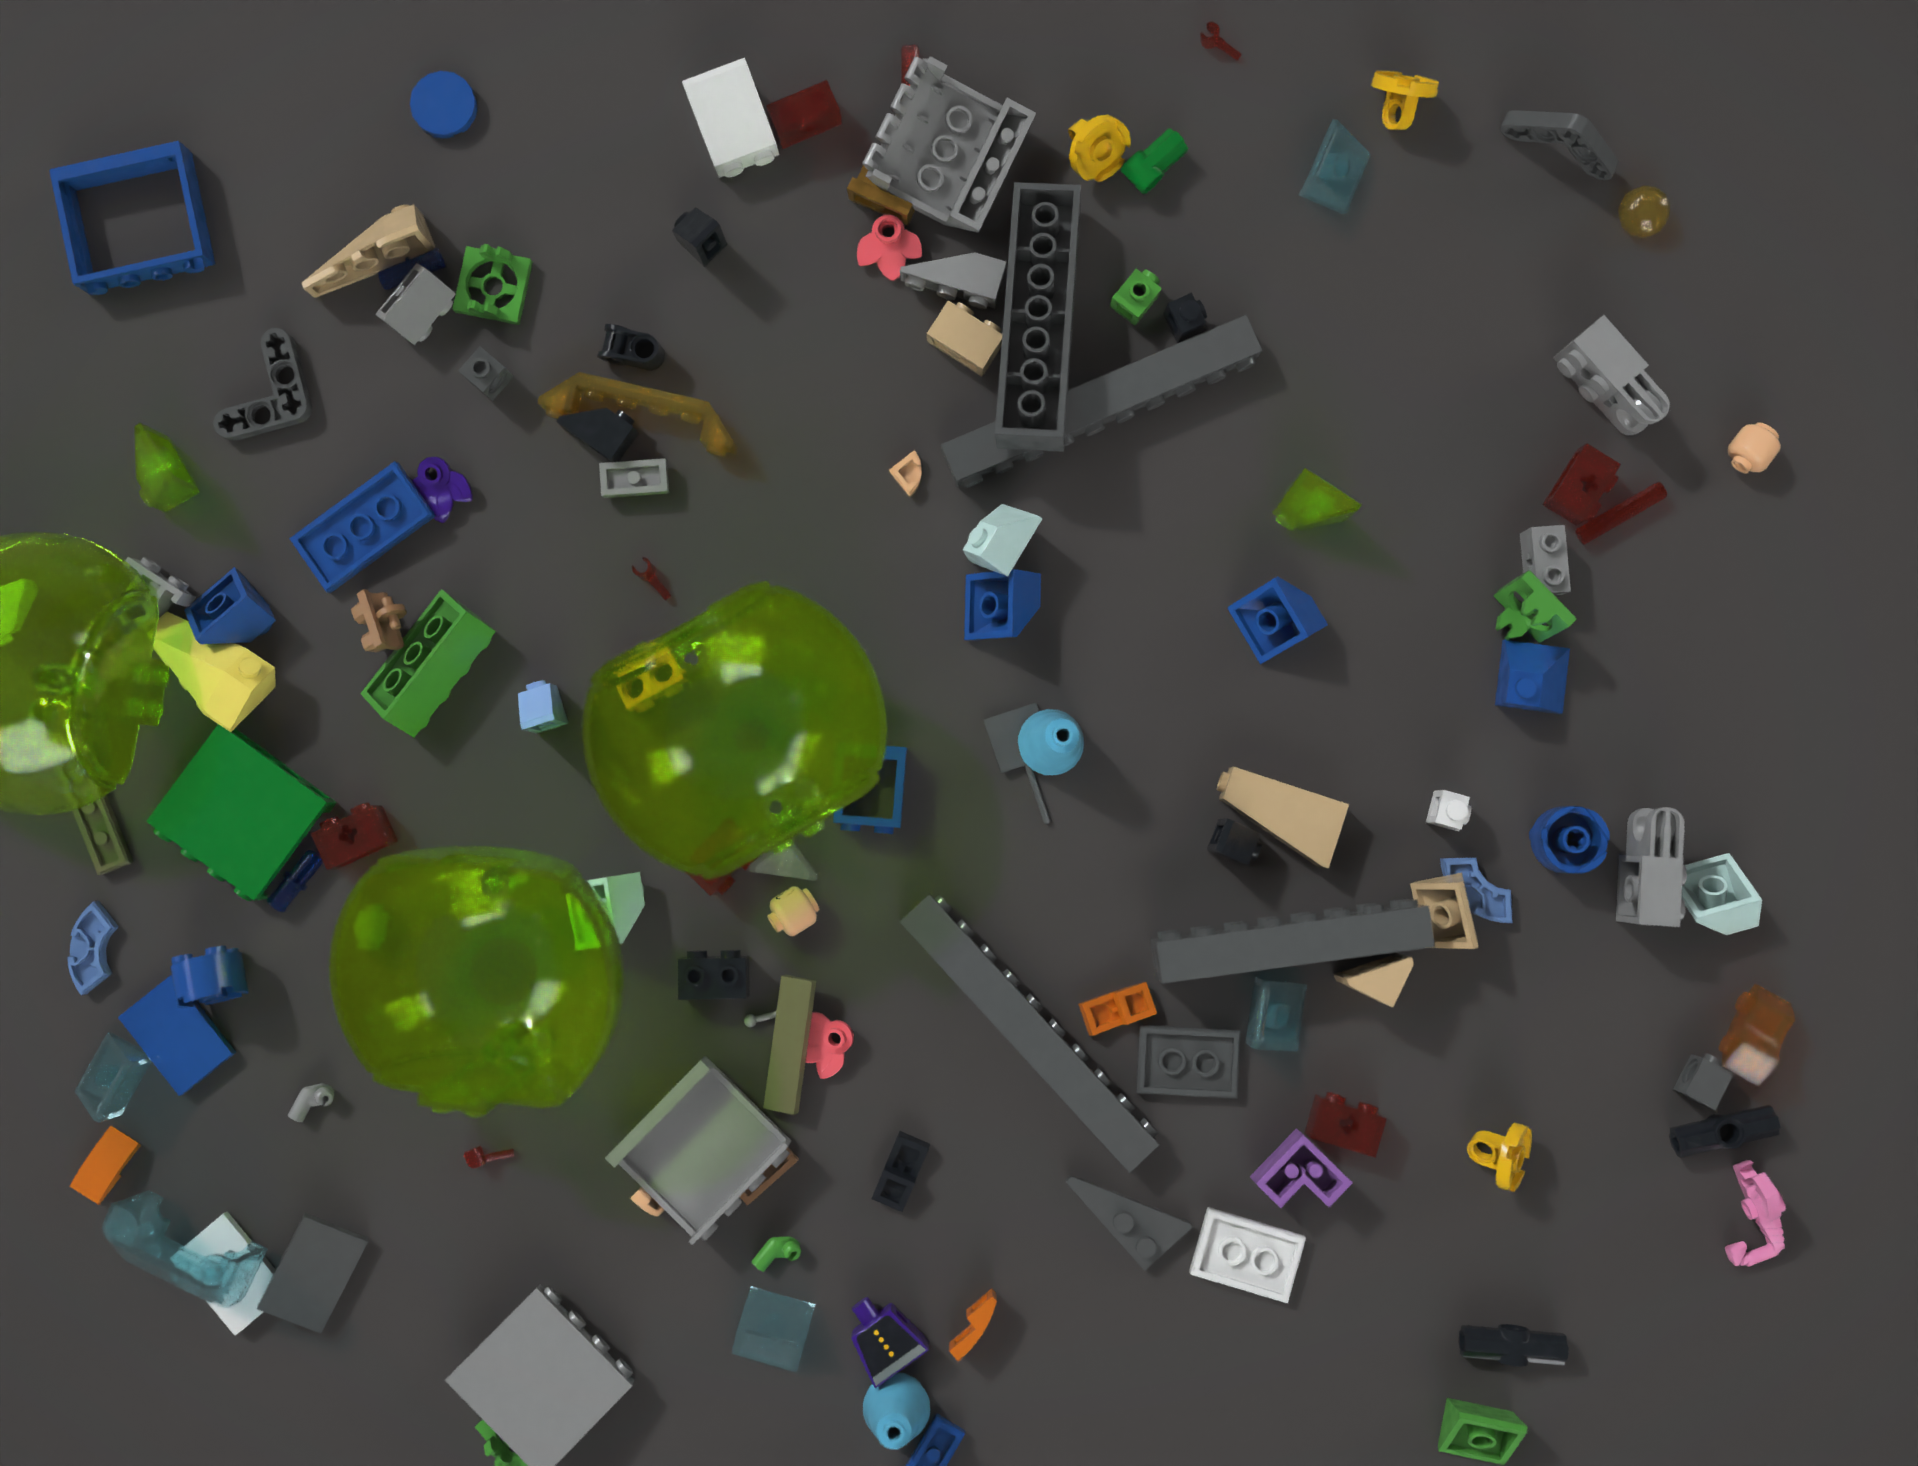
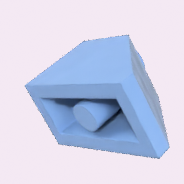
[518,680,568,733]

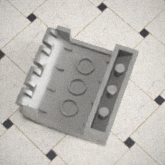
[862,56,1036,232]

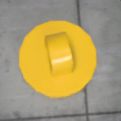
[1371,70,1439,130]
[1068,114,1131,182]
[1467,1123,1532,1192]

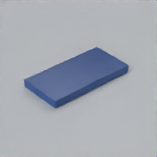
[289,461,436,593]

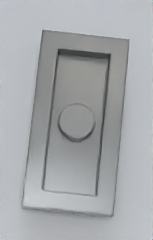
[599,458,669,498]

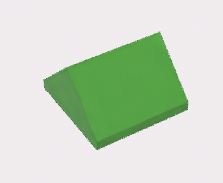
[1438,1398,1527,1465]

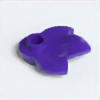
[412,456,473,523]

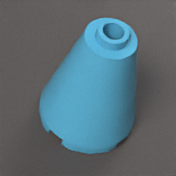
[1018,709,1084,775]
[863,1373,930,1449]

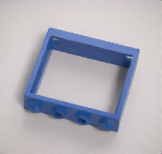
[49,140,216,295]

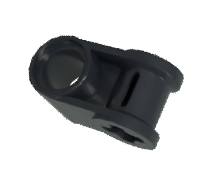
[597,324,665,371]

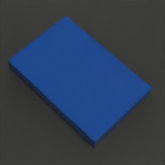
[118,975,237,1096]

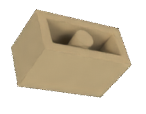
[927,300,1002,376]

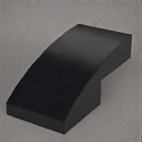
[872,1131,930,1212]

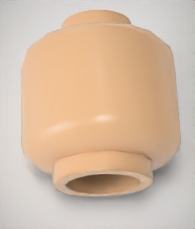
[1728,423,1781,473]
[767,886,820,936]

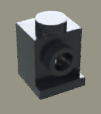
[1163,292,1208,343]

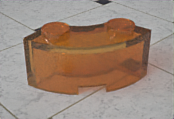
[1719,984,1795,1086]

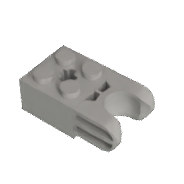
[1553,315,1670,435]
[1616,807,1687,927]

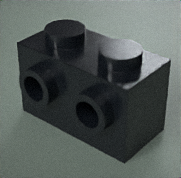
[678,950,750,1000]

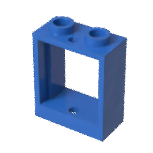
[833,742,907,834]

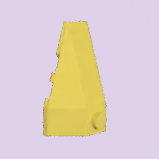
[144,611,276,732]

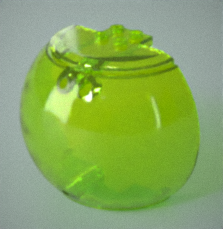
[0,531,170,815]
[582,581,887,879]
[329,846,624,1117]

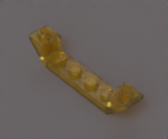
[537,372,737,456]

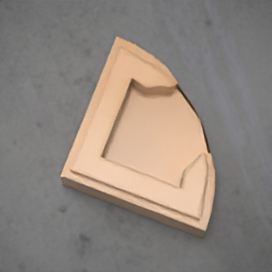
[889,450,922,498]
[630,1187,664,1217]

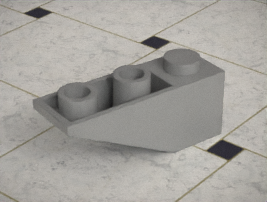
[900,252,1007,309]

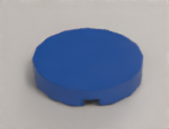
[410,71,478,139]

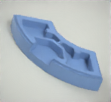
[1440,857,1513,923]
[67,901,119,995]

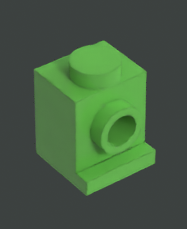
[1110,269,1162,326]

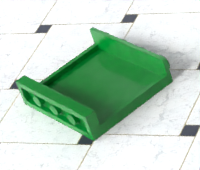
[146,724,337,901]

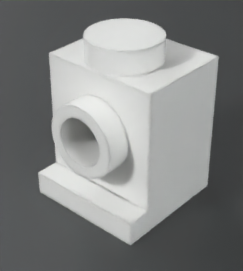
[1426,790,1472,831]

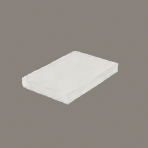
[1189,1207,1306,1303]
[171,1211,275,1336]

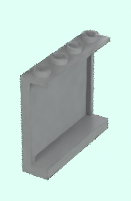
[605,1056,792,1245]
[445,1284,634,1466]

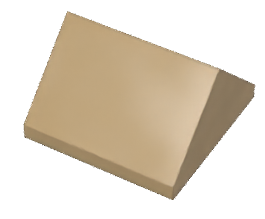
[1410,873,1478,949]
[1334,953,1414,1007]

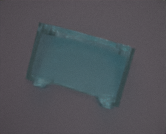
[102,1190,268,1308]

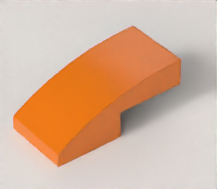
[1078,982,1157,1036]
[70,1125,141,1205]
[949,1288,997,1361]

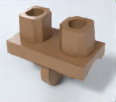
[351,589,407,652]

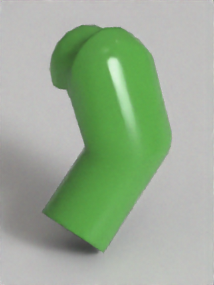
[751,1236,801,1272]

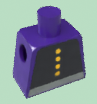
[851,1297,929,1389]

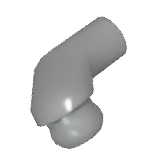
[288,1083,334,1122]

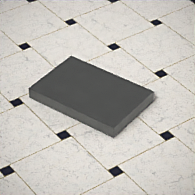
[1136,1025,1241,1099]
[257,1213,368,1333]

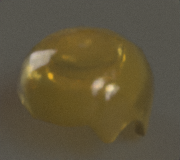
[1618,185,1671,238]

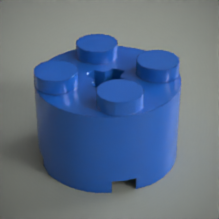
[1529,806,1610,874]
[170,945,249,1008]

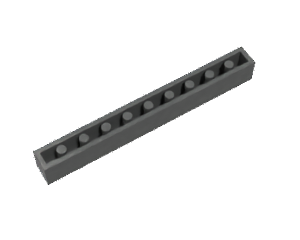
[941,315,1262,488]
[900,893,1159,1173]

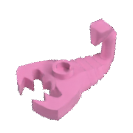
[1725,1160,1786,1267]

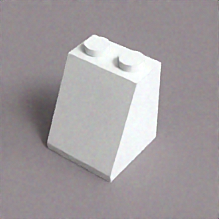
[682,57,779,178]

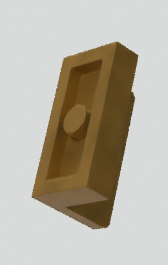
[847,165,915,226]

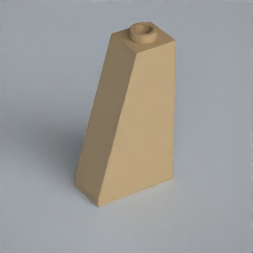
[1217,767,1349,869]

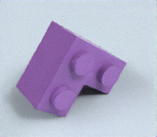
[1250,1129,1352,1208]

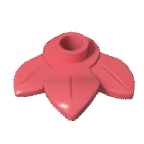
[857,215,922,281]
[805,1012,854,1079]

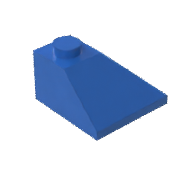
[184,567,276,644]
[964,569,1041,641]
[1227,576,1328,664]
[1495,640,1570,714]

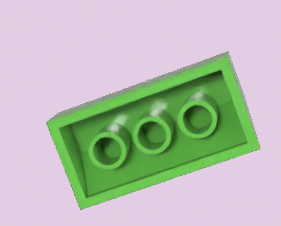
[361,589,496,738]

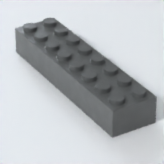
[995,182,1081,452]
[1150,898,1435,984]

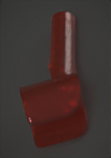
[1200,22,1242,61]
[632,557,672,601]
[464,1145,515,1168]

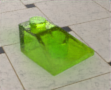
[134,423,200,512]
[1272,468,1362,531]

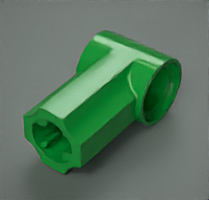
[1120,128,1188,195]

